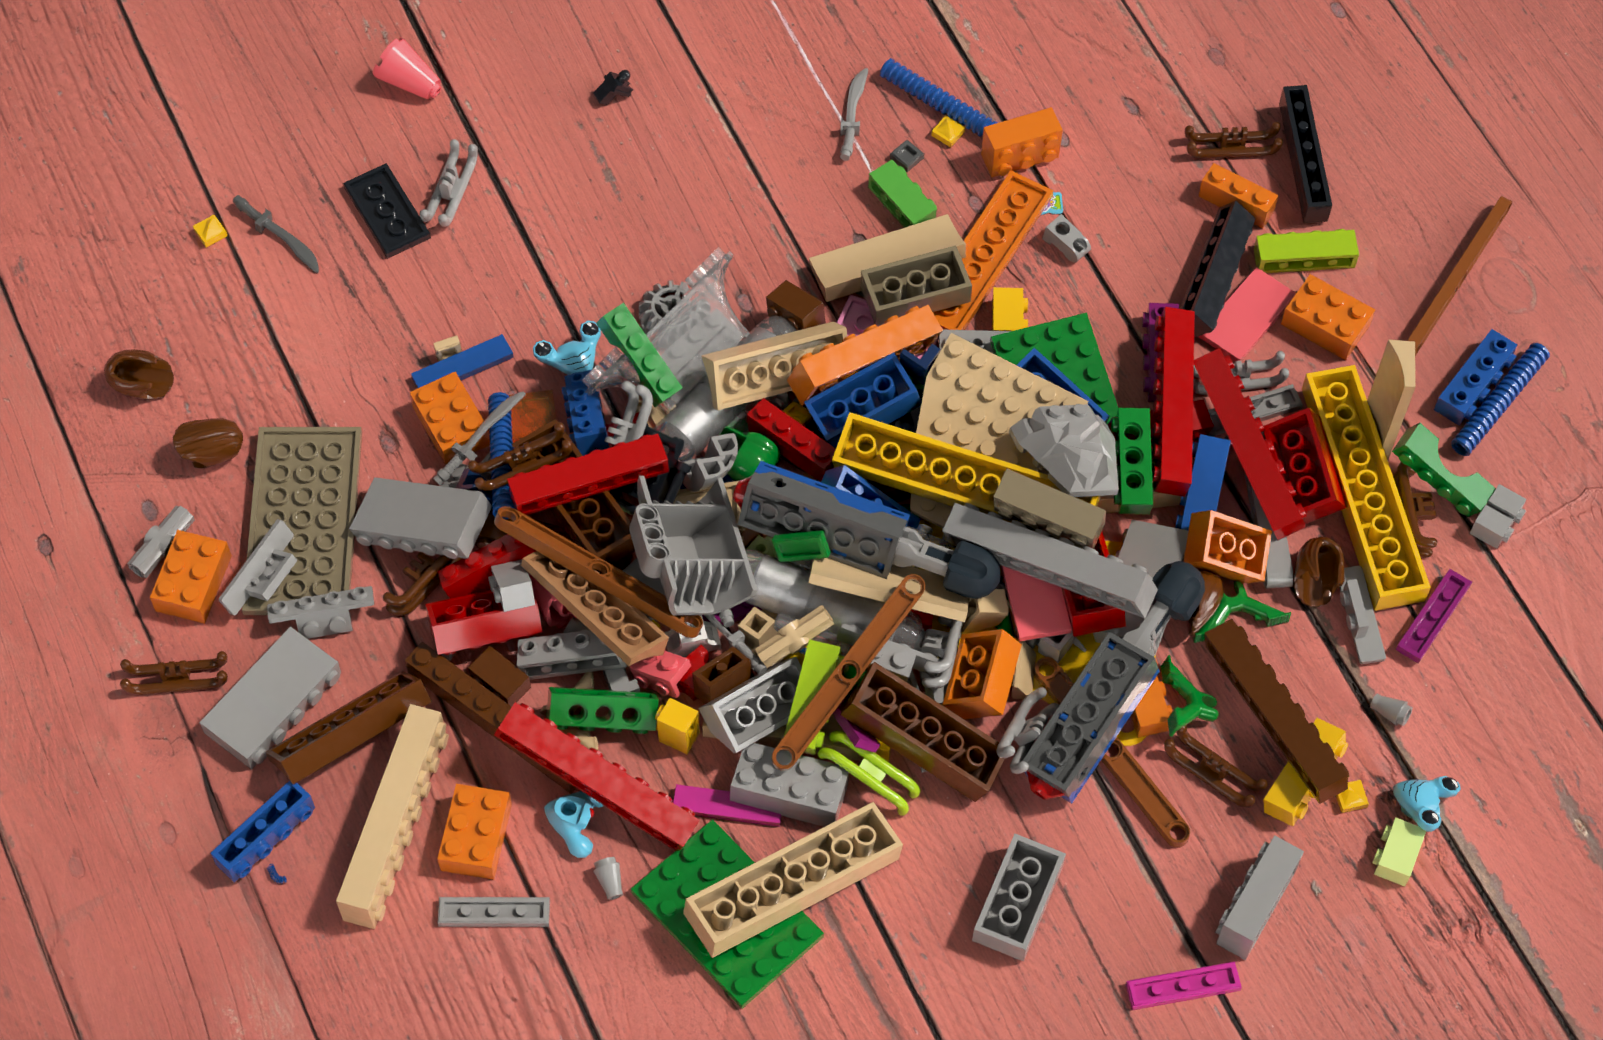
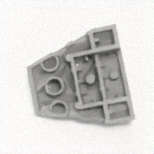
[1009,404,1119,497]

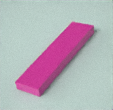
[673,784,781,827]
[1126,962,1242,1010]

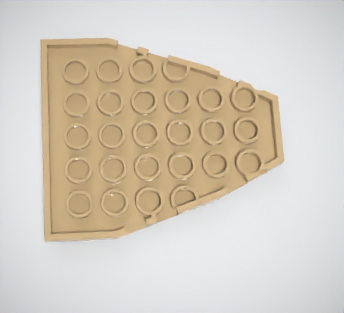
[910,333,1088,529]

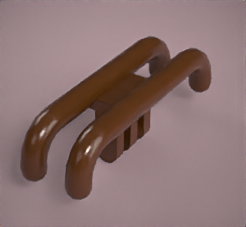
[1184,122,1283,159]
[468,422,573,491]
[1393,462,1437,558]
[383,552,462,616]
[120,651,228,695]
[1164,725,1268,808]

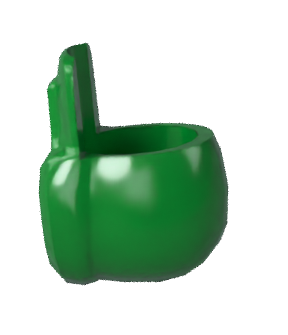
[721,426,781,481]

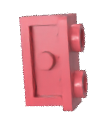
[630,651,691,698]

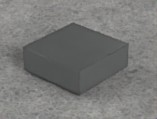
[890,140,924,172]

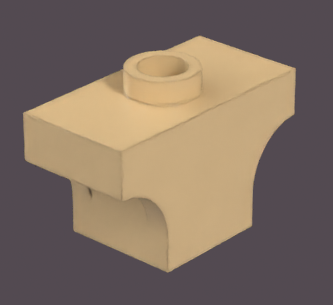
[738,607,786,657]

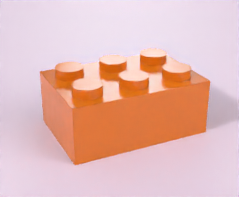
[981,107,1063,178]
[1281,274,1375,360]
[409,371,490,465]
[1184,510,1272,583]
[150,530,232,624]
[943,629,1022,719]
[437,783,512,880]

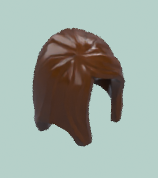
[104,349,174,399]
[173,418,243,468]
[1294,537,1345,608]
[1188,569,1224,636]

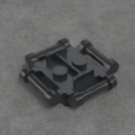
[610,423,692,516]

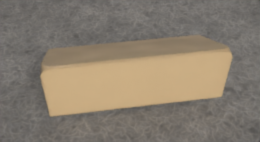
[1011,641,1036,700]

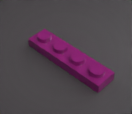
[1396,569,1472,664]

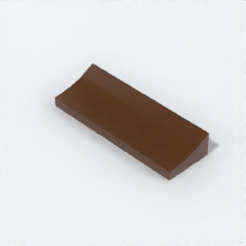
[265,671,432,785]

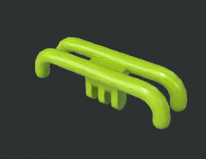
[818,730,920,816]

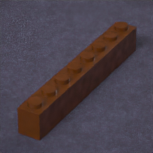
[1205,619,1349,804]
[405,642,576,794]

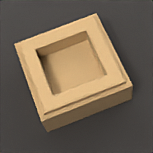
[433,335,462,362]

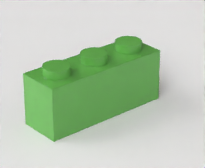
[868,160,937,228]

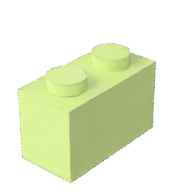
[1372,817,1426,886]

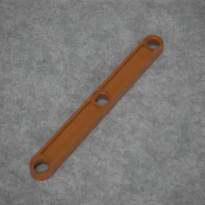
[1407,196,1513,356]
[494,506,703,638]
[771,574,925,771]
[1034,657,1190,847]

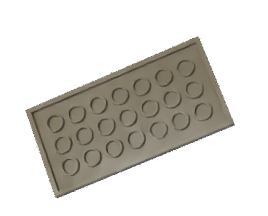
[242,427,362,615]

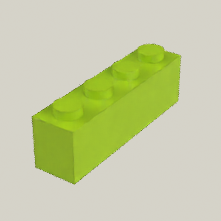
[1253,229,1359,273]
[784,639,845,755]

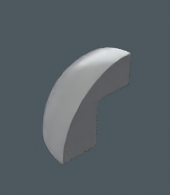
[683,433,738,492]

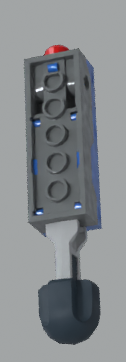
[733,461,1000,599]
[1023,561,1205,804]

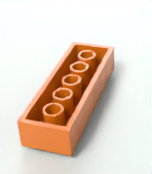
[787,305,943,406]

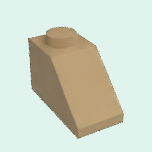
[961,589,1010,636]

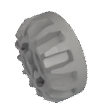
[639,280,706,346]

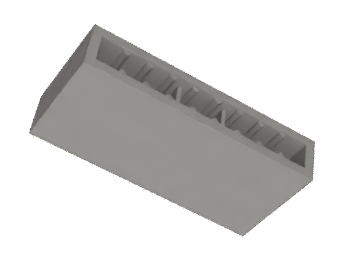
[349,477,492,559]
[1093,520,1188,655]
[199,626,341,770]

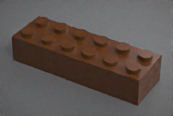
[512,419,635,572]
[840,662,1005,802]

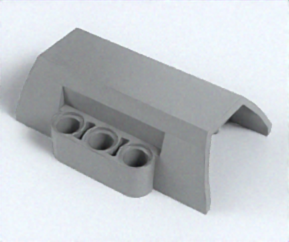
[629,476,758,616]

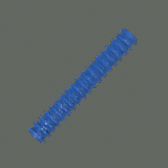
[880,58,998,137]
[1451,343,1550,456]
[488,392,515,520]

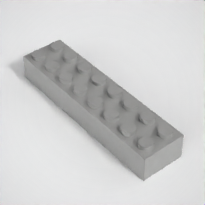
[942,503,1158,618]

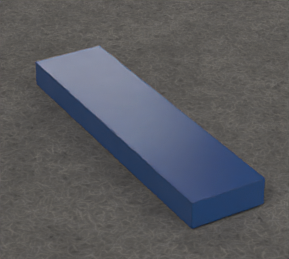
[411,334,514,389]

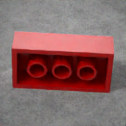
[1264,407,1347,524]
[1062,532,1126,637]
[425,590,542,655]

